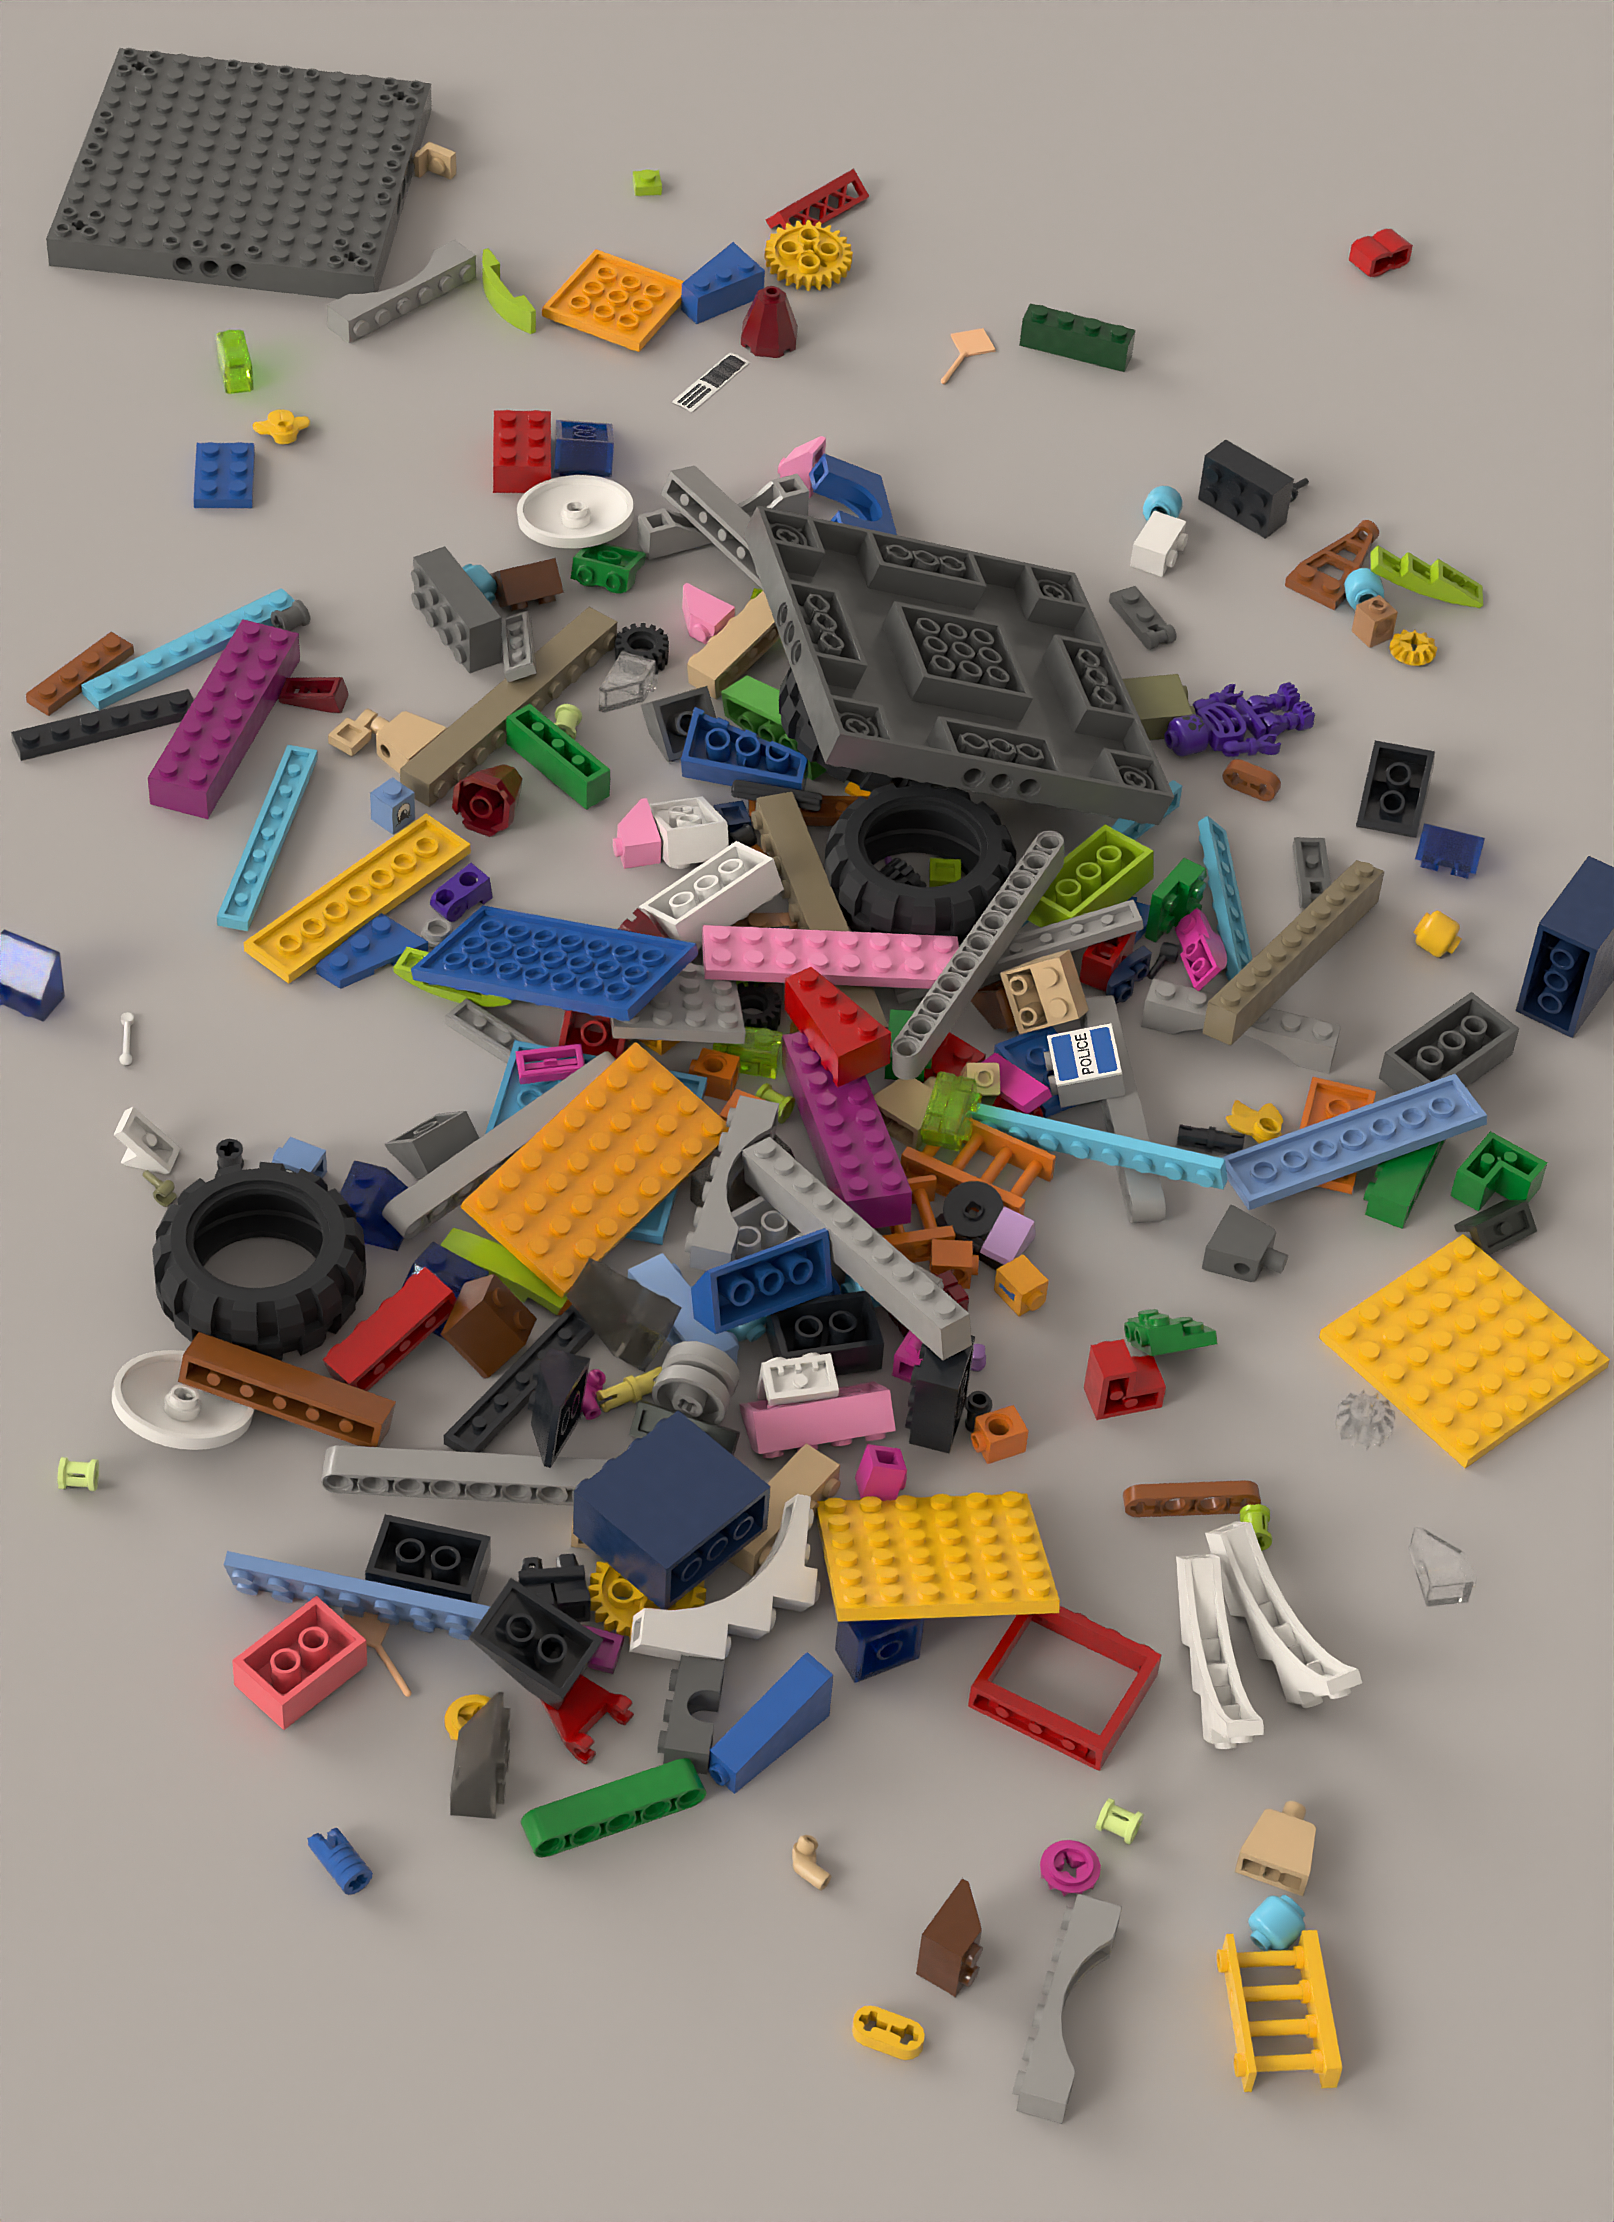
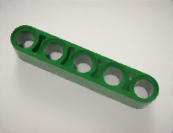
[520,1758,707,1858]

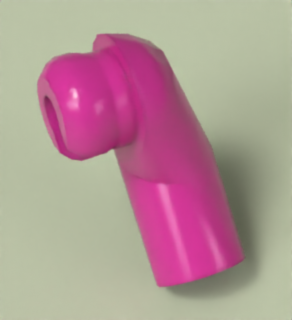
[582,1369,606,1420]

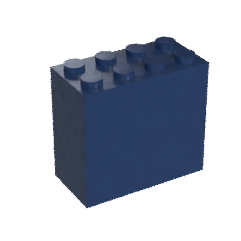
[1516,856,1614,1038]
[573,1410,771,1610]

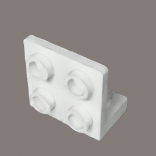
[756,1353,839,1406]

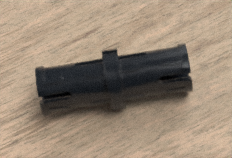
[1176,1124,1245,1153]

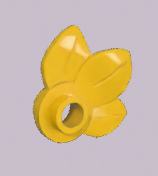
[252,409,310,444]
[1225,1100,1283,1144]

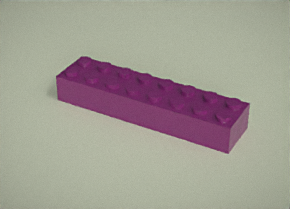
[148,619,300,819]
[782,1032,912,1229]

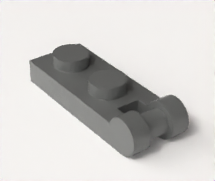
[1109,586,1176,649]
[1293,837,1331,909]

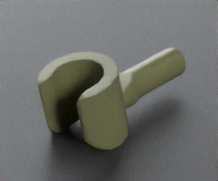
[143,1170,177,1207]

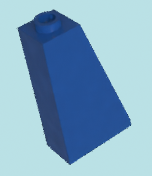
[708,1652,834,1794]

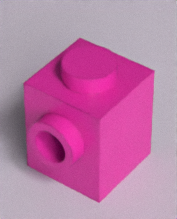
[855,1444,907,1501]

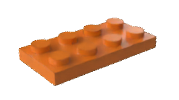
[1299,1076,1376,1195]

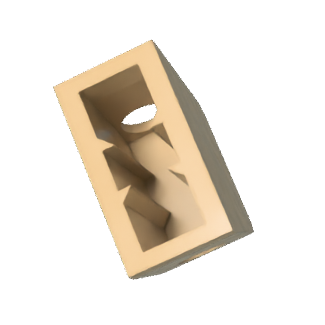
[370,711,447,774]
[873,1077,944,1150]
[1235,1801,1316,1896]

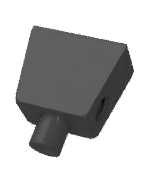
[1202,1204,1288,1282]

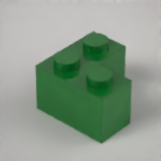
[1450,1131,1548,1212]

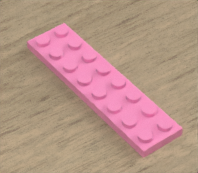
[702,925,959,989]

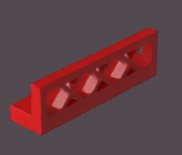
[766,168,870,230]

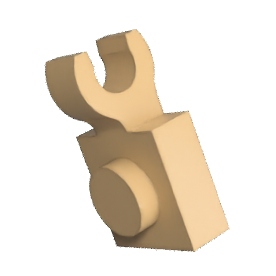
[328,708,378,757]

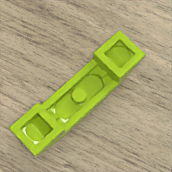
[482,248,536,334]
[393,947,513,1007]

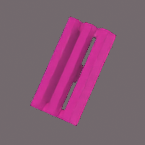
[515,1044,585,1085]

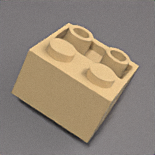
[1000,949,1089,1035]

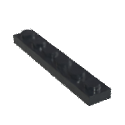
[11,689,194,761]
[443,1304,600,1453]

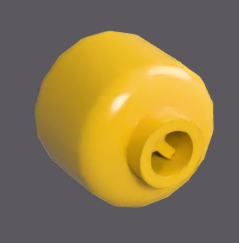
[1413,910,1462,957]

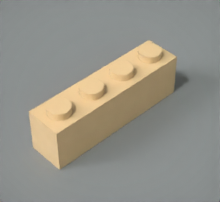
[687,591,780,700]
[728,1443,841,1576]

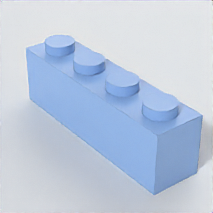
[627,1253,739,1365]

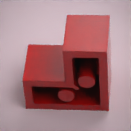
[1084,1339,1166,1420]

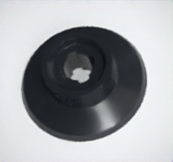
[943,1181,1003,1237]

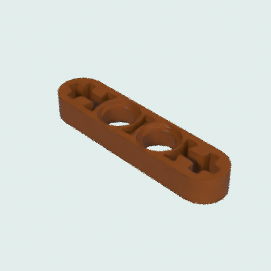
[1123,1480,1261,1517]

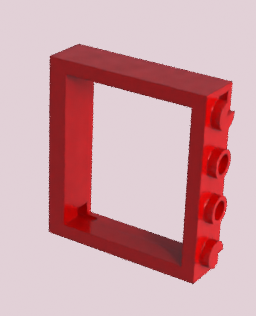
[968,1605,1162,1771]

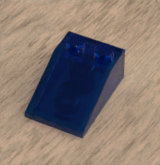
[554,420,614,478]

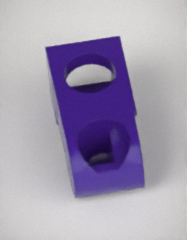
[430,863,493,922]

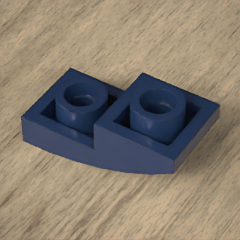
[1106,945,1152,1004]

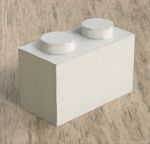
[1130,511,1188,577]

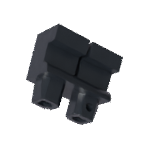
[518,1553,591,1622]

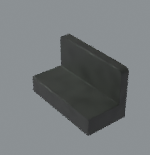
[1454,1200,1537,1255]

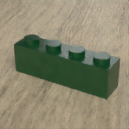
[1019,303,1136,372]

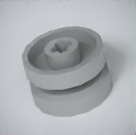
[652,1341,740,1425]

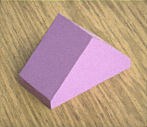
[980,1206,1036,1265]

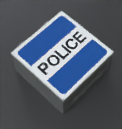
[1043,1023,1126,1108]

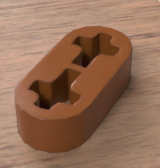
[1222,759,1281,801]

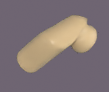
[792,1835,832,1891]

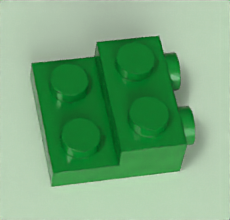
[570,543,646,594]
[1145,858,1207,943]
[1124,1309,1218,1356]

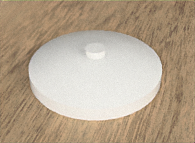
[517,475,634,548]
[112,1350,254,1450]

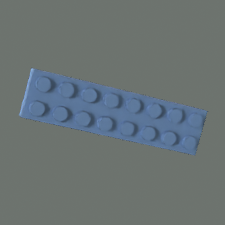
[1221,1074,1487,1210]
[223,1551,490,1640]

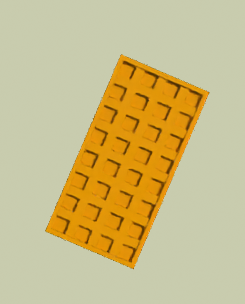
[460,1042,729,1298]

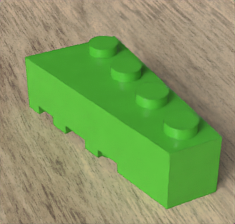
[721,675,827,781]

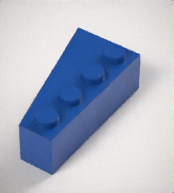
[681,707,809,790]

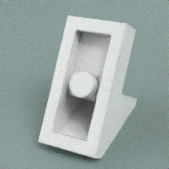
[114,1107,181,1175]

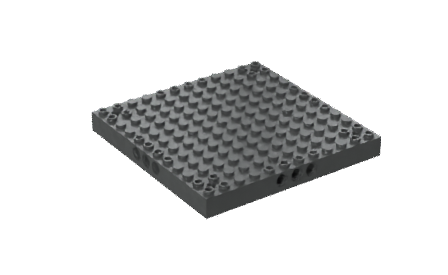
[46,48,432,299]
[744,505,1174,825]

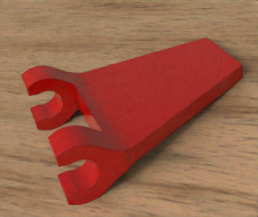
[540,1675,634,1764]

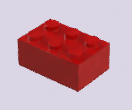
[493,410,551,493]

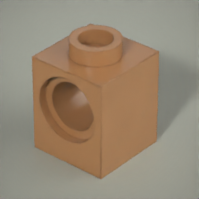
[1351,595,1398,648]

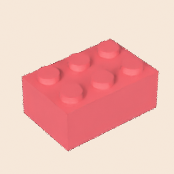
[232,1596,367,1730]

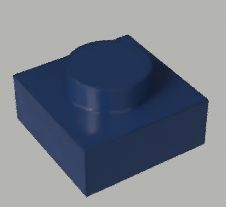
[713,800,751,832]

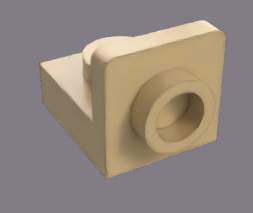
[413,142,456,180]
[961,1063,1000,1104]

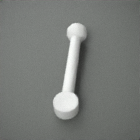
[119,1012,134,1066]

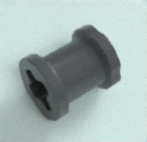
[271,600,311,631]

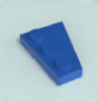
[316,913,428,989]

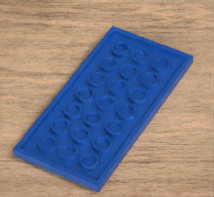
[411,905,698,1021]

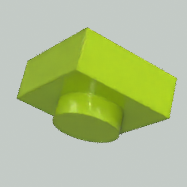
[632,169,662,196]
[929,858,961,887]

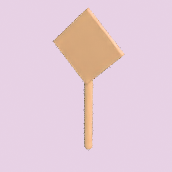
[941,328,996,384]
[343,1612,411,1697]

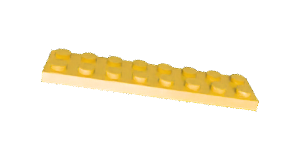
[243,813,471,984]

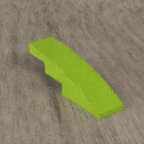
[1371,545,1483,608]
[435,1227,577,1315]

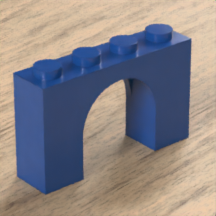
[809,453,897,535]

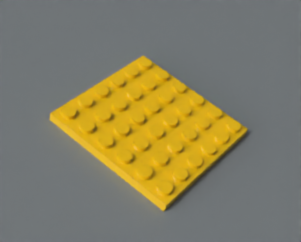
[1319,1234,1610,1469]
[816,1491,1060,1622]

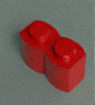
[1349,228,1413,277]

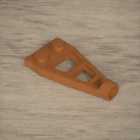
[1285,520,1379,610]

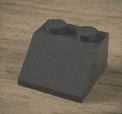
[641,686,717,761]
[385,1111,479,1178]

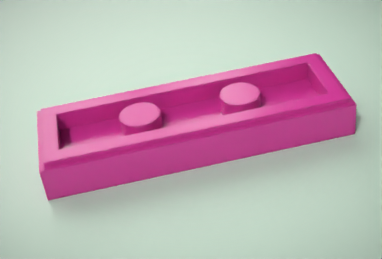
[981,1053,1052,1114]

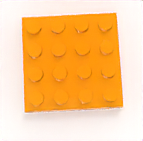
[542,249,684,352]

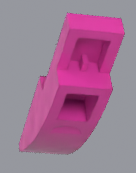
[1174,908,1227,991]

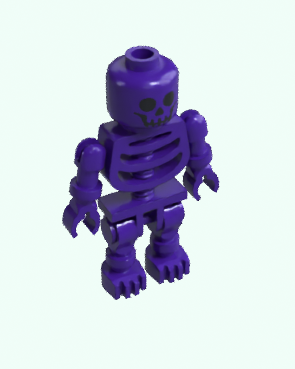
[1164,682,1315,757]

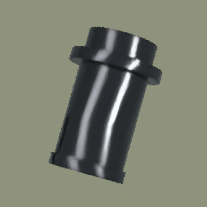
[965,1391,993,1433]

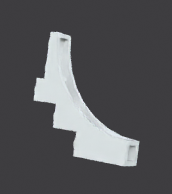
[629,1494,820,1661]
[1205,1521,1362,1708]
[1176,1554,1264,1749]

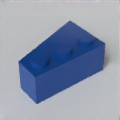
[681,242,765,324]

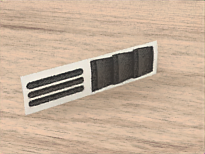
[672,352,750,412]

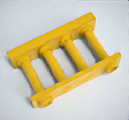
[1216,1930,1342,2092]

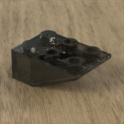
[566,1258,682,1372]
[450,1692,511,1819]

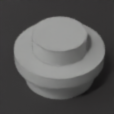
[422,918,453,947]

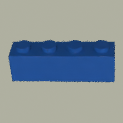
[691,1228,833,1335]

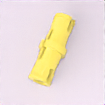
[596,1366,662,1412]

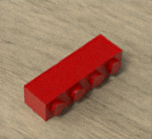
[322,1267,457,1391]

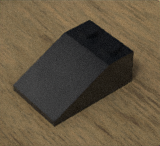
[1356,740,1435,838]
[528,1348,590,1468]
[469,1578,604,1711]

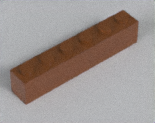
[178,1332,396,1447]

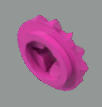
[1040,1840,1101,1896]

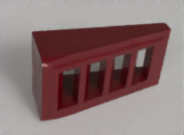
[278,677,349,713]

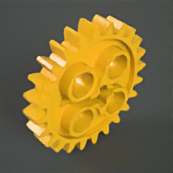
[764,220,853,291]
[588,1561,707,1644]

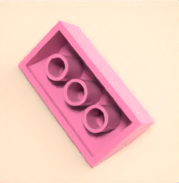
[739,1381,896,1458]

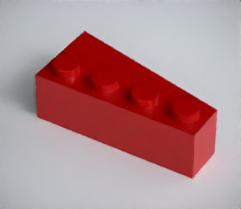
[785,967,891,1088]

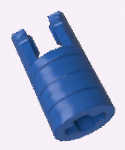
[307,1827,373,1895]

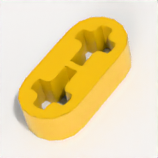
[852,2005,925,2060]

